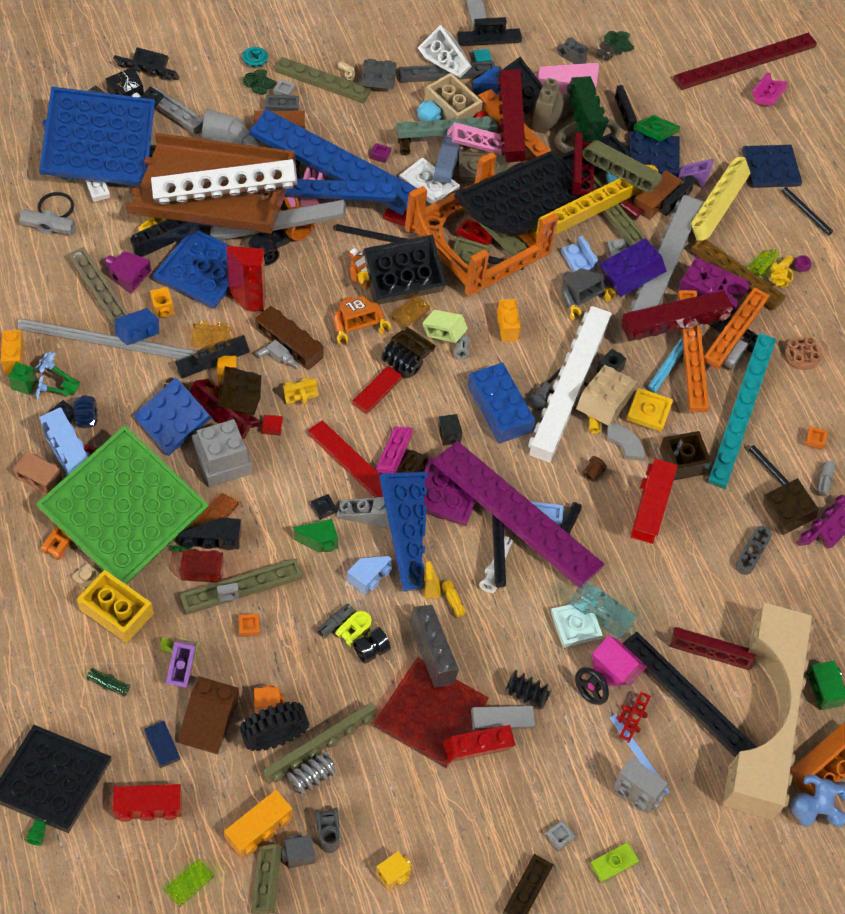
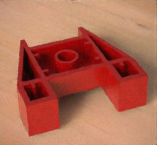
[630,458,678,544]

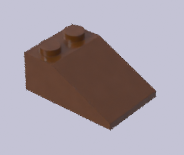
[177,676,240,755]

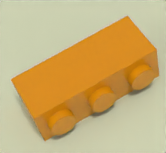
[224,790,293,858]

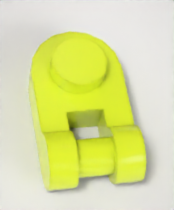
[335,611,372,647]

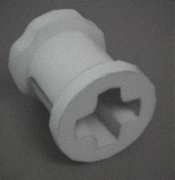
[454,335,471,360]

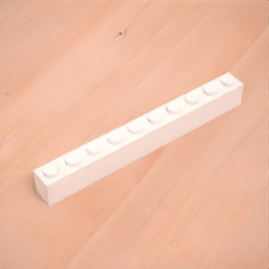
[528,306,612,463]

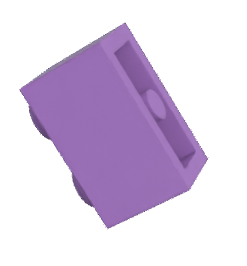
[166,639,197,688]

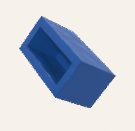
[115,308,159,345]

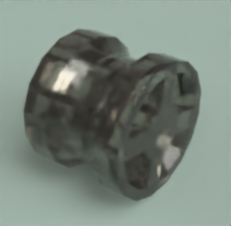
[596,41,616,62]

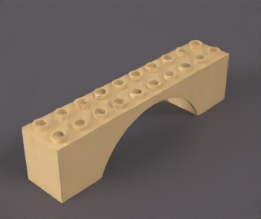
[722,602,814,820]

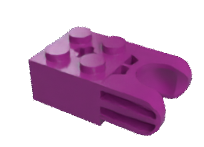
[677,257,750,314]

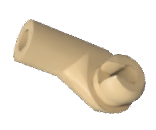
[338,61,355,80]

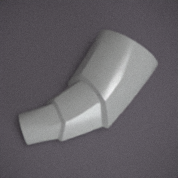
[202,109,262,147]

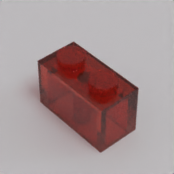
[180,549,224,583]

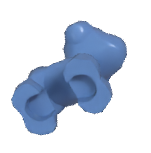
[790,775,845,828]

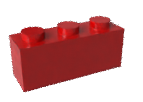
[444,725,516,763]
[113,784,182,822]

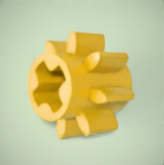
[771,265,793,288]

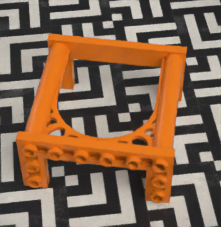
[405,152,559,297]

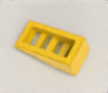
[424,561,441,598]

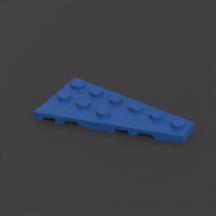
[379,472,428,592]

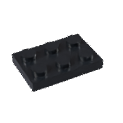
[496,57,543,114]

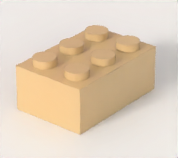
[424,73,483,120]
[576,365,637,426]

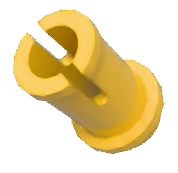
[588,415,601,434]

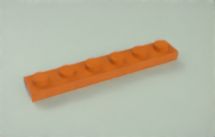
[704,287,770,370]

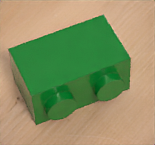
[806,660,845,710]

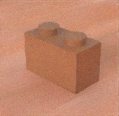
[13,451,62,494]

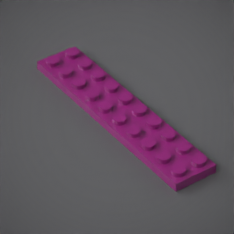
[432,441,604,588]

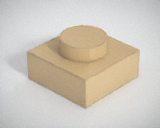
[72,564,99,591]

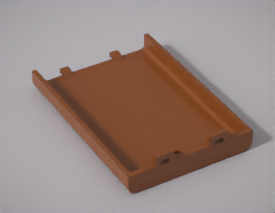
[126,133,295,234]

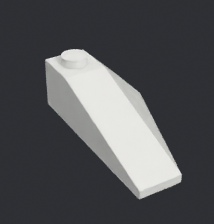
[418,25,472,78]

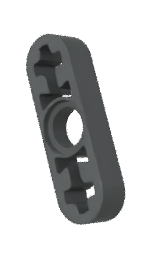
[736,526,772,575]

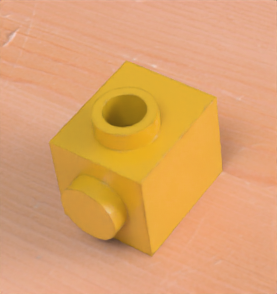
[376,851,412,891]

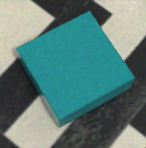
[472,49,492,62]

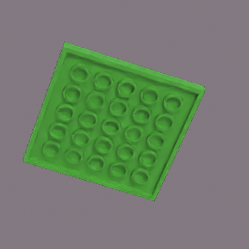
[36,425,209,585]

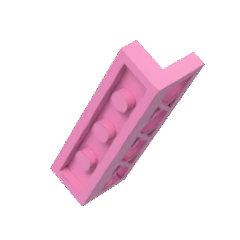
[447,122,504,155]

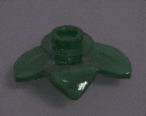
[604,31,634,55]
[243,69,276,95]

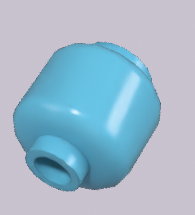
[417,100,442,121]

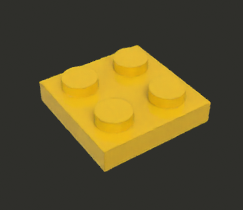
[626,388,673,432]

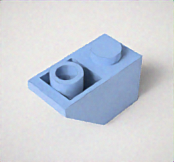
[347,556,392,595]

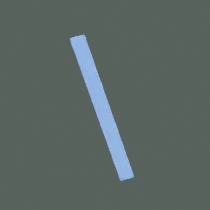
[609,714,670,794]

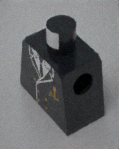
[105,67,144,98]

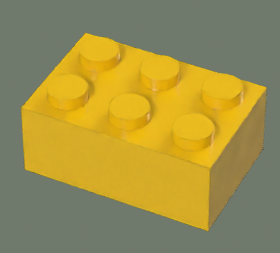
[77,569,154,644]

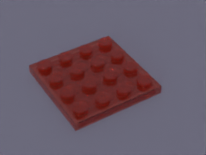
[374,657,489,769]

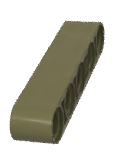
[582,140,662,193]

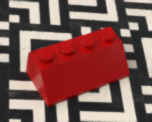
[226,246,266,312]

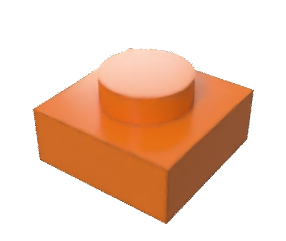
[805,426,828,450]
[238,613,260,637]

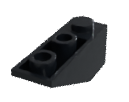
[178,518,242,550]

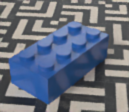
[468,362,535,444]

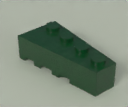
[567,76,609,142]

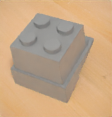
[191,419,253,487]

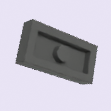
[265,95,299,111]

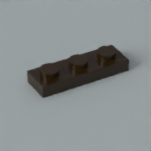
[503,854,554,914]

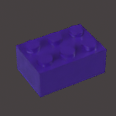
[599,238,667,297]

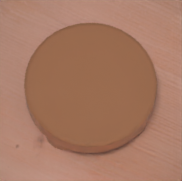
[784,337,822,370]

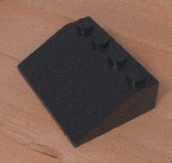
[363,234,446,305]

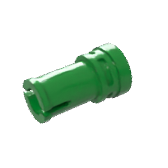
[25,819,47,846]

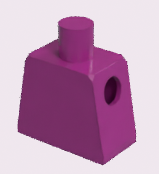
[105,251,151,294]

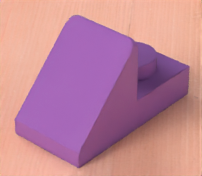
[678,159,713,187]

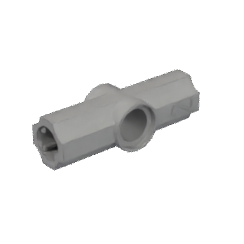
[19,209,76,235]

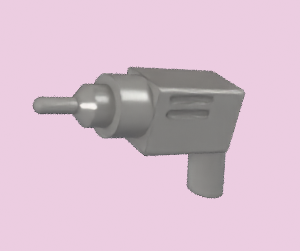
[255,340,299,369]

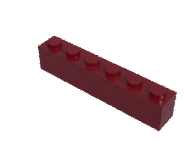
[498,69,526,162]
[621,290,733,341]

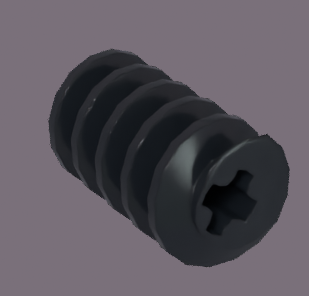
[381,341,423,378]
[505,670,552,710]

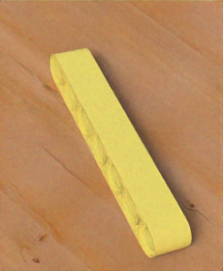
[691,157,751,241]

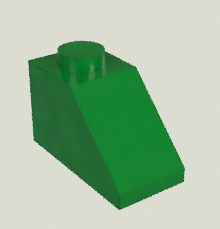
[293,519,338,553]

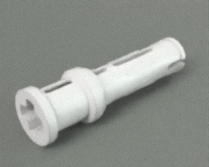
[479,536,513,593]

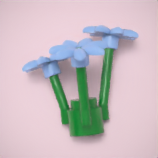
[36,352,81,399]

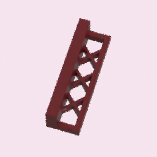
[572,133,594,195]
[189,379,261,439]
[670,627,755,670]

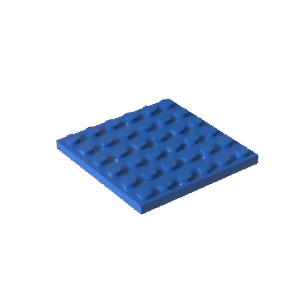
[39,86,155,186]

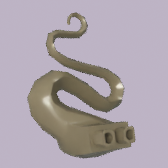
[532,78,629,154]

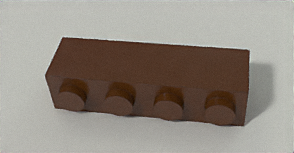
[255,306,324,370]

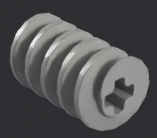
[287,751,336,795]

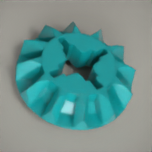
[242,47,268,68]

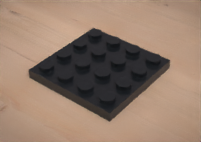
[0,725,112,834]

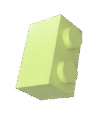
[422,310,468,343]

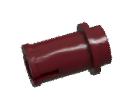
[620,200,642,220]

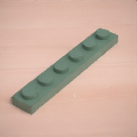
[395,116,497,138]

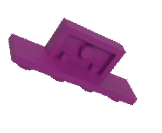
[796,494,845,548]

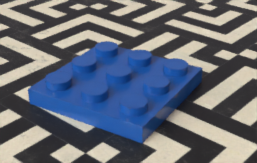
[133,378,212,456]

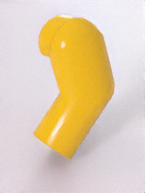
[770,255,794,271]

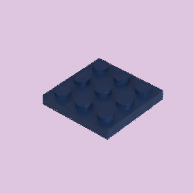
[629,131,680,177]
[742,145,802,188]

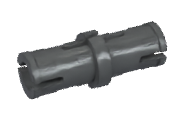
[316,603,355,639]

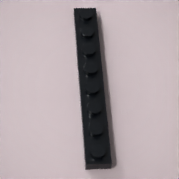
[623,631,757,757]

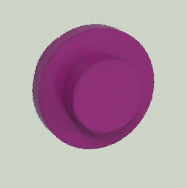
[794,255,811,272]

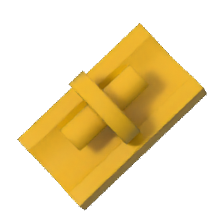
[283,377,319,404]

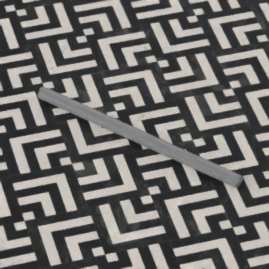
[17,319,197,359]

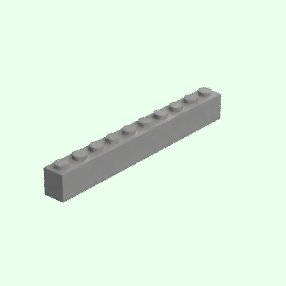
[628,195,703,312]

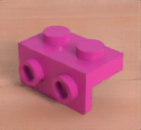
[753,72,787,106]

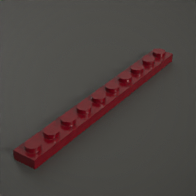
[673,32,817,90]

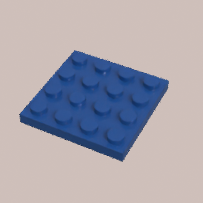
[153,231,231,309]

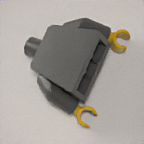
[561,268,616,321]

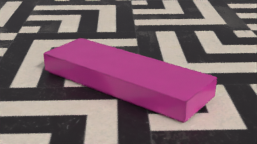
[376,426,414,473]

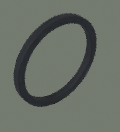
[38,192,74,218]

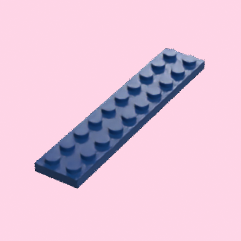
[249,109,418,215]

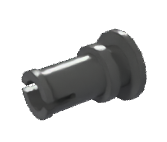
[528,382,552,410]

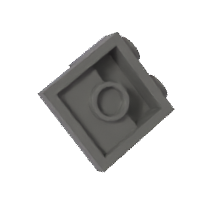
[361,59,397,89]

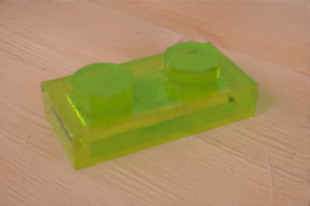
[747,249,779,276]
[164,859,214,908]

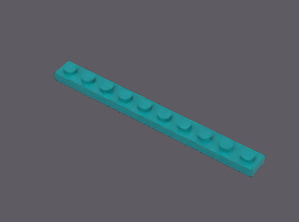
[707,333,776,489]

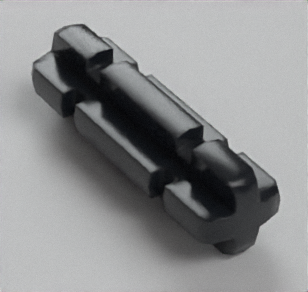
[561,502,582,535]

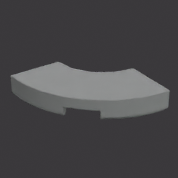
[607,422,645,461]

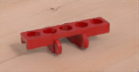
[616,691,651,743]

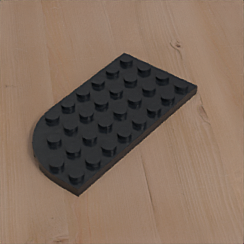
[454,151,585,235]

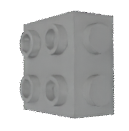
[613,757,668,814]

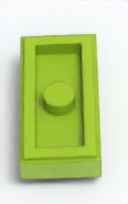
[590,842,639,883]

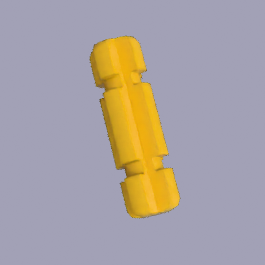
[442,580,466,618]

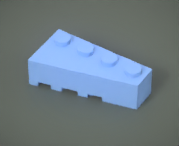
[39,407,90,476]

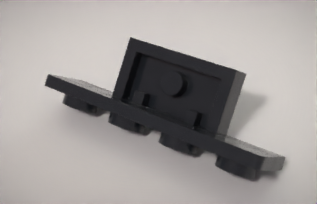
[457,17,522,45]
[113,47,179,80]
[175,335,250,378]

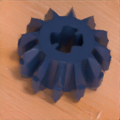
[73,395,98,428]

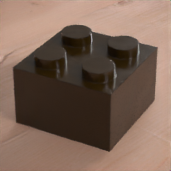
[217,366,262,415]
[659,431,712,480]
[763,478,818,535]

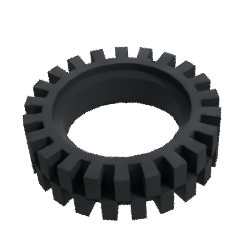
[240,702,310,751]

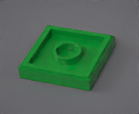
[633,115,680,141]

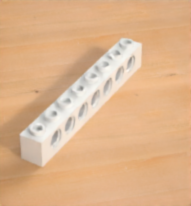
[151,159,298,205]

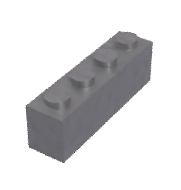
[409,605,459,688]

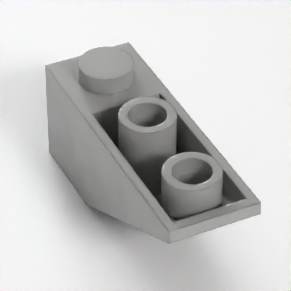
[336,497,389,527]

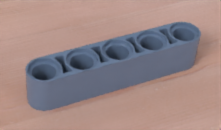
[433,135,461,183]

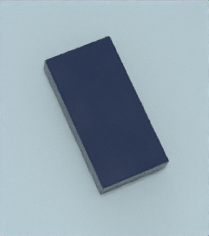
[144,721,181,768]

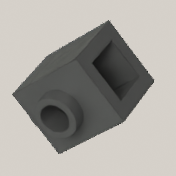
[281,835,315,868]

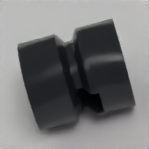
[248,232,280,266]
[353,627,391,664]

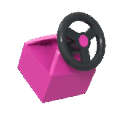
[575,635,647,705]

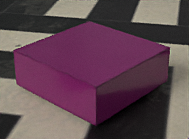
[370,143,391,163]

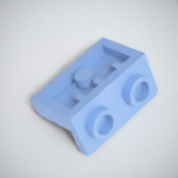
[561,236,598,272]

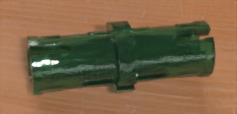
[86,668,130,697]

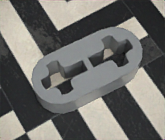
[724,339,748,369]

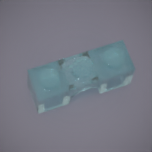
[569,581,637,638]

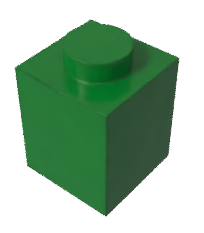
[8,362,37,395]

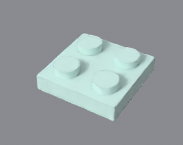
[551,600,603,648]

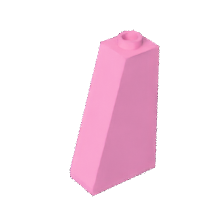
[535,63,599,94]

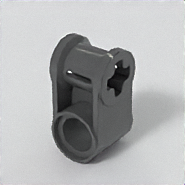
[557,37,588,64]
[315,807,340,853]

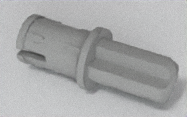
[817,461,836,496]

